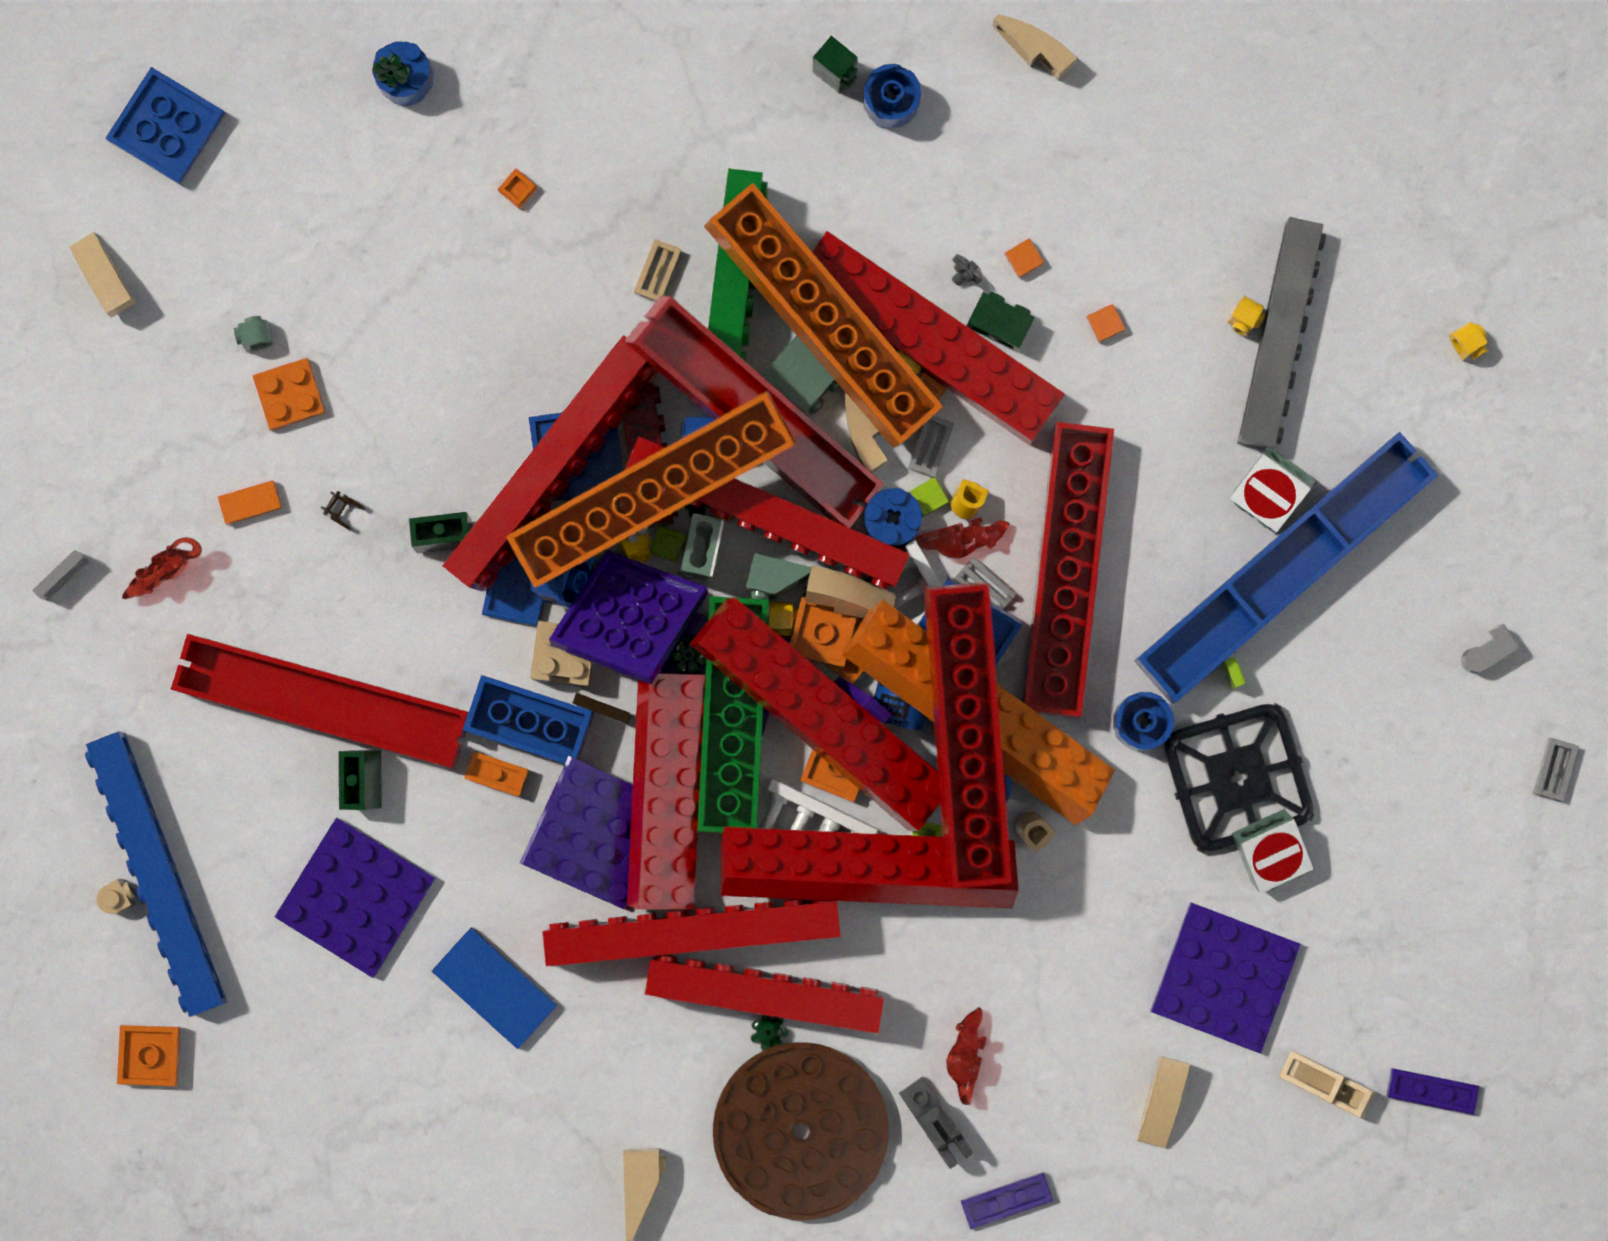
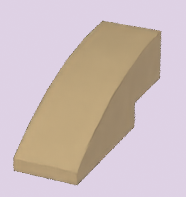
[992,14,1077,80]
[70,232,136,318]
[845,392,888,473]
[805,566,896,618]
[1279,1050,1375,1119]
[1137,1056,1190,1148]

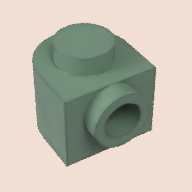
[234,316,273,352]

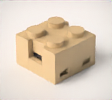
[530,621,594,688]

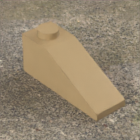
[623,1148,666,1241]

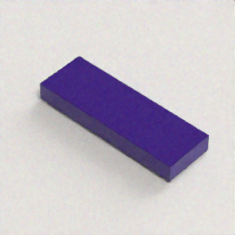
[834,676,892,722]
[1386,1068,1480,1115]
[960,1172,1053,1229]

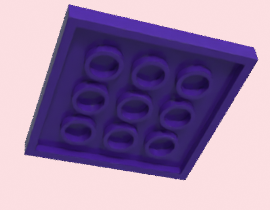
[549,550,709,684]
[519,756,633,909]
[274,817,436,978]
[1150,902,1301,1054]

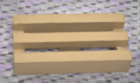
[634,239,682,301]

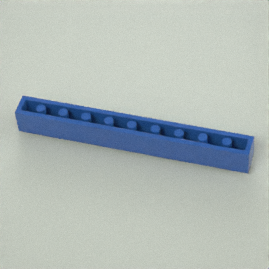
[85,731,228,1017]

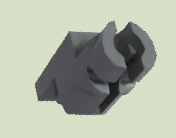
[899,1076,974,1169]

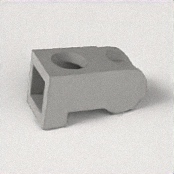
[1461,624,1520,673]

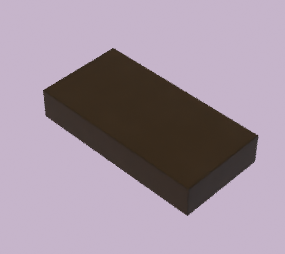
[572,693,632,725]

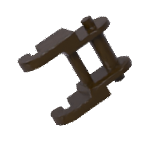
[321,491,365,531]

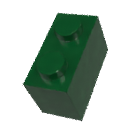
[813,36,858,93]
[967,292,1035,353]
[409,512,472,553]
[338,750,382,810]

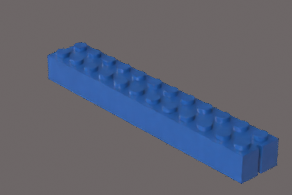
[1134,432,1438,704]

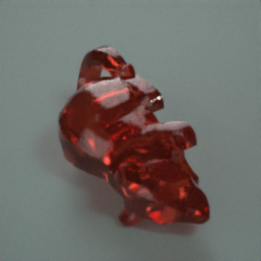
[915,517,1010,559]
[122,537,202,600]
[946,1007,987,1105]

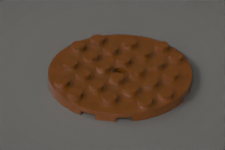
[713,1042,889,1221]

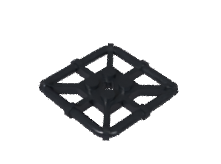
[1164,703,1315,854]

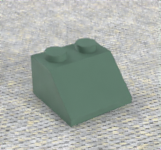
[746,553,811,600]

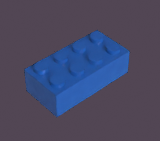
[463,675,595,764]

